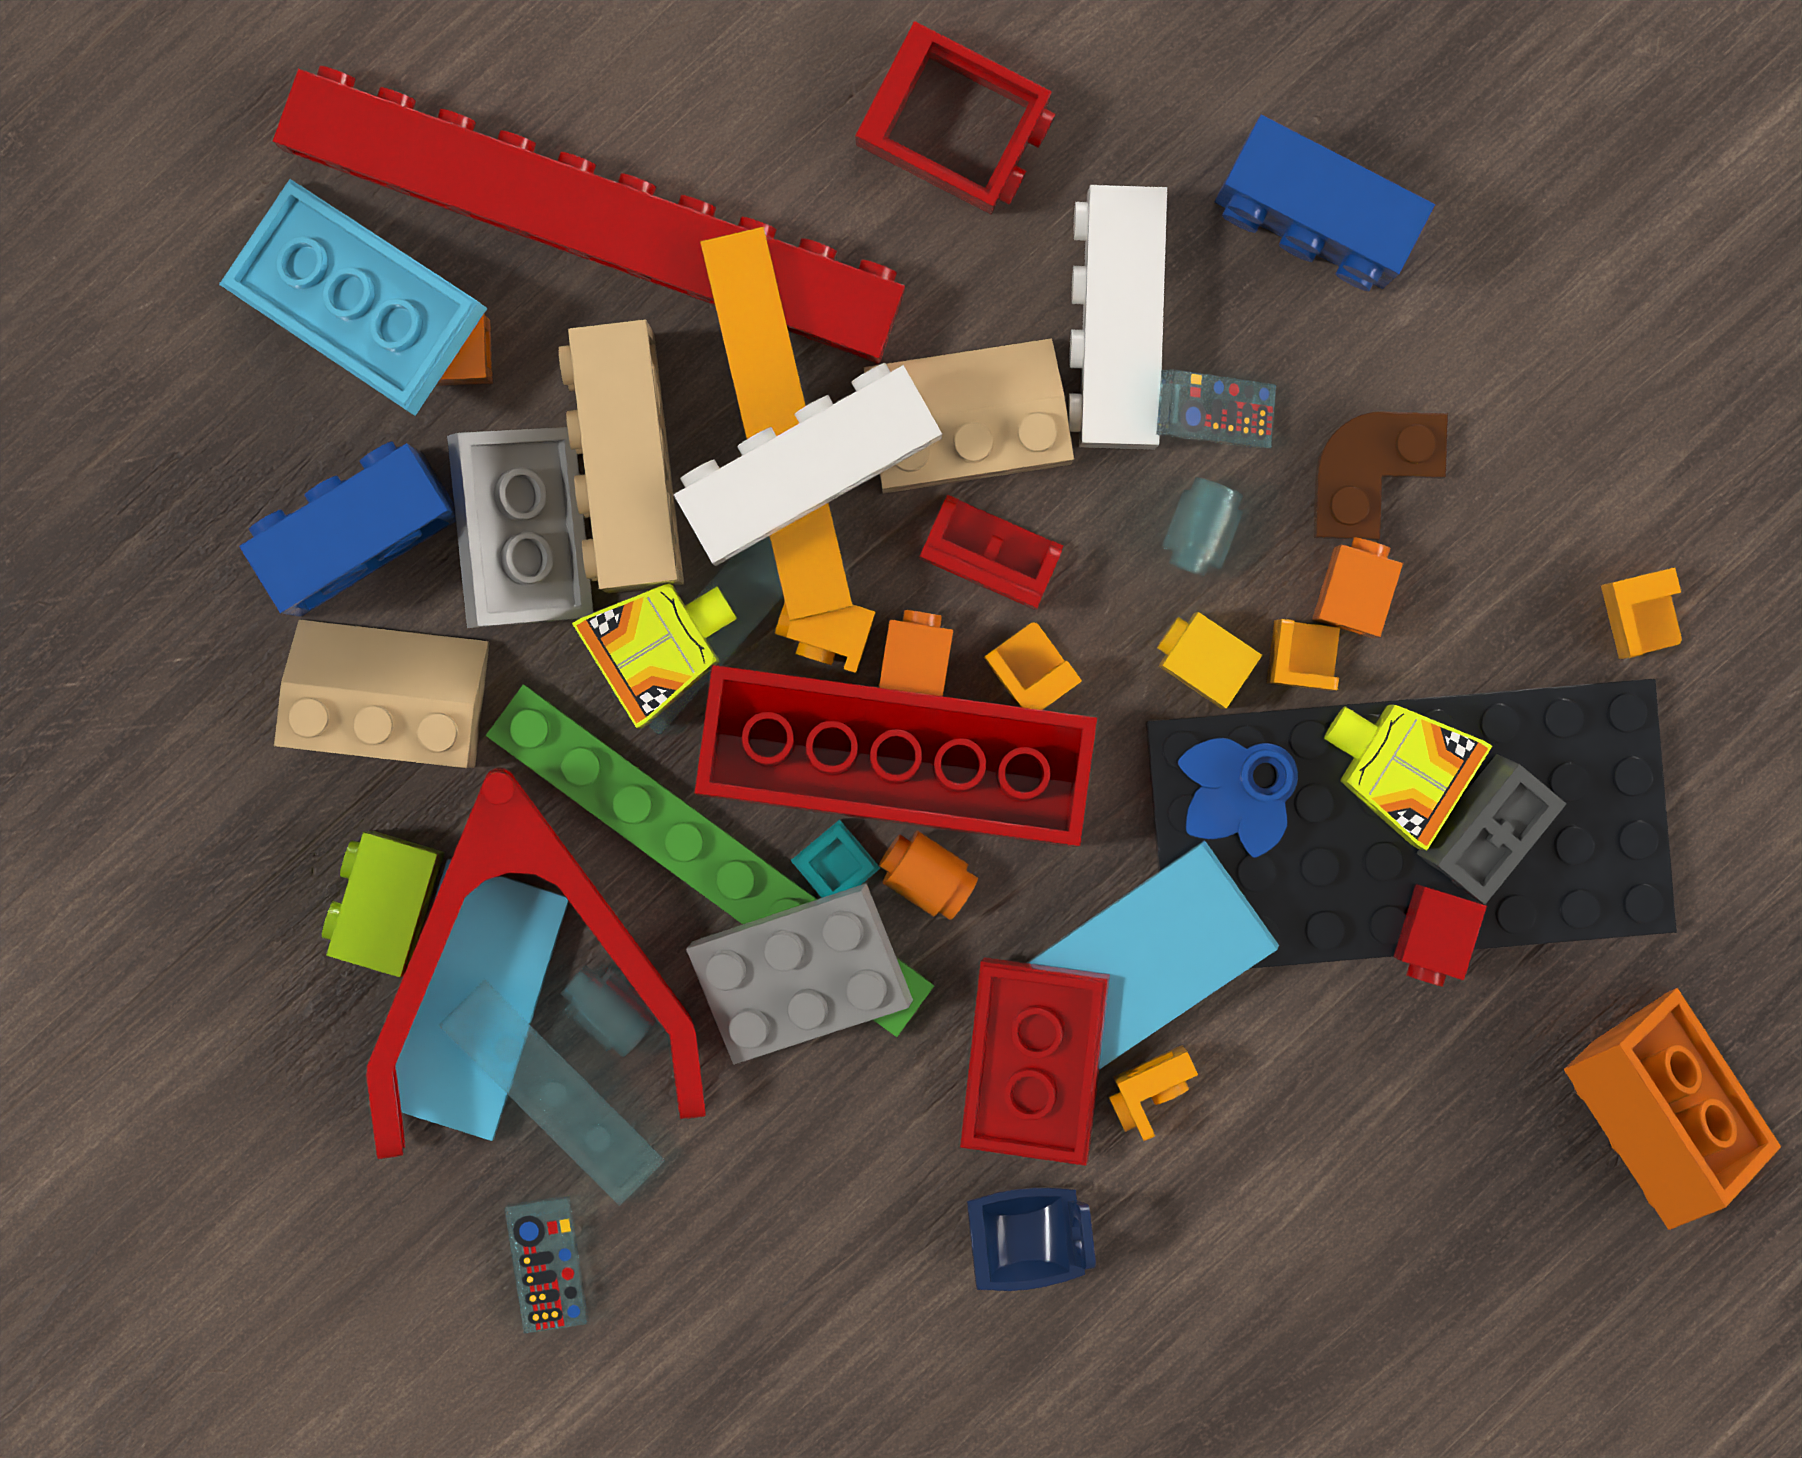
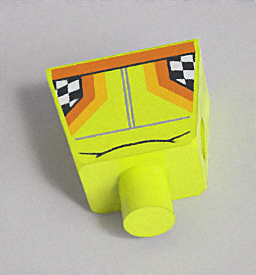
[572,583,737,729]
[1324,705,1492,851]

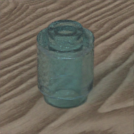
[1162,477,1243,577]
[560,964,657,1057]

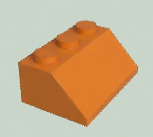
[1564,988,1781,1230]

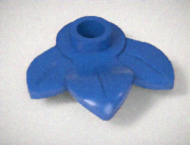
[1178,738,1298,858]

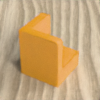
[1601,568,1682,659]
[1267,618,1340,691]
[983,622,1082,710]

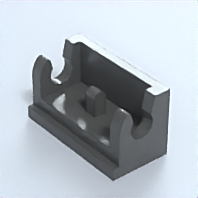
[1416,754,1566,905]

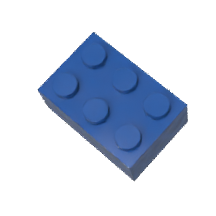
[1214,115,1435,291]
[239,441,456,617]

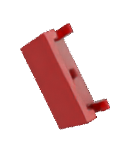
[919,494,1064,610]

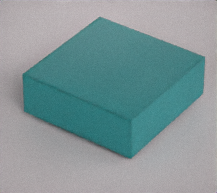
[791,819,880,898]

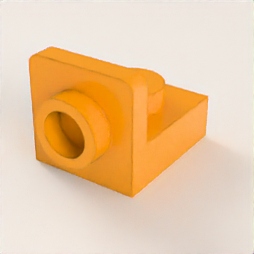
[1109,1045,1198,1141]

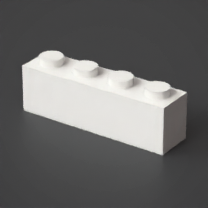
[1068,185,1167,450]
[674,363,942,566]

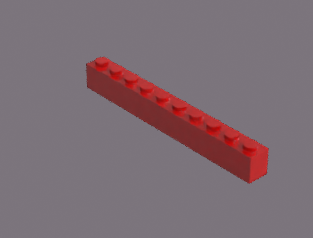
[273,65,905,364]

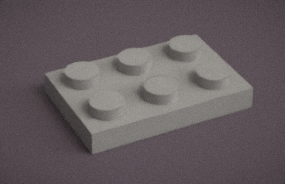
[447,427,593,628]
[686,883,913,1065]

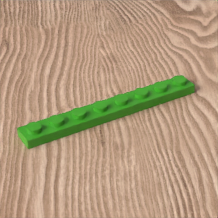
[486,684,934,1037]

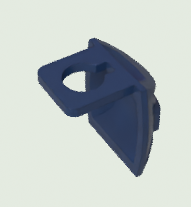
[966,1188,1096,1291]

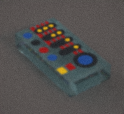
[1156,370,1276,449]
[504,1195,589,1334]

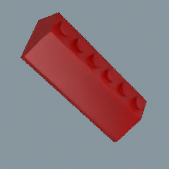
[694,665,1097,848]

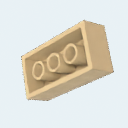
[559,319,684,594]

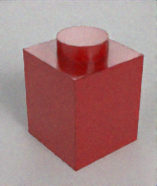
[1393,884,1487,987]

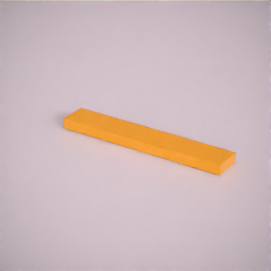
[700,227,853,621]

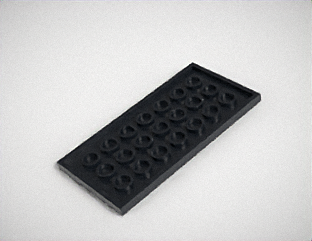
[1146,679,1677,969]

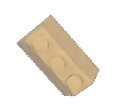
[864,338,1074,494]
[274,620,489,768]

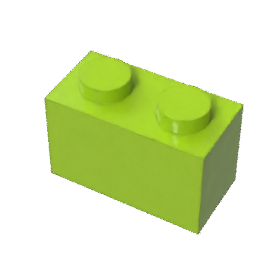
[322,830,445,978]

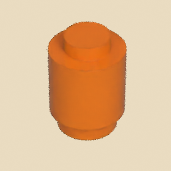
[879,830,978,920]

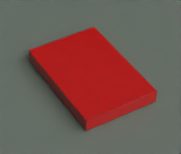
[960,957,1110,1166]

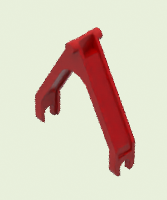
[366,767,706,1159]

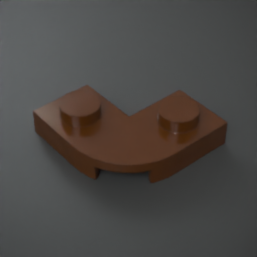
[1314,411,1448,540]

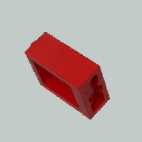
[855,21,1056,215]

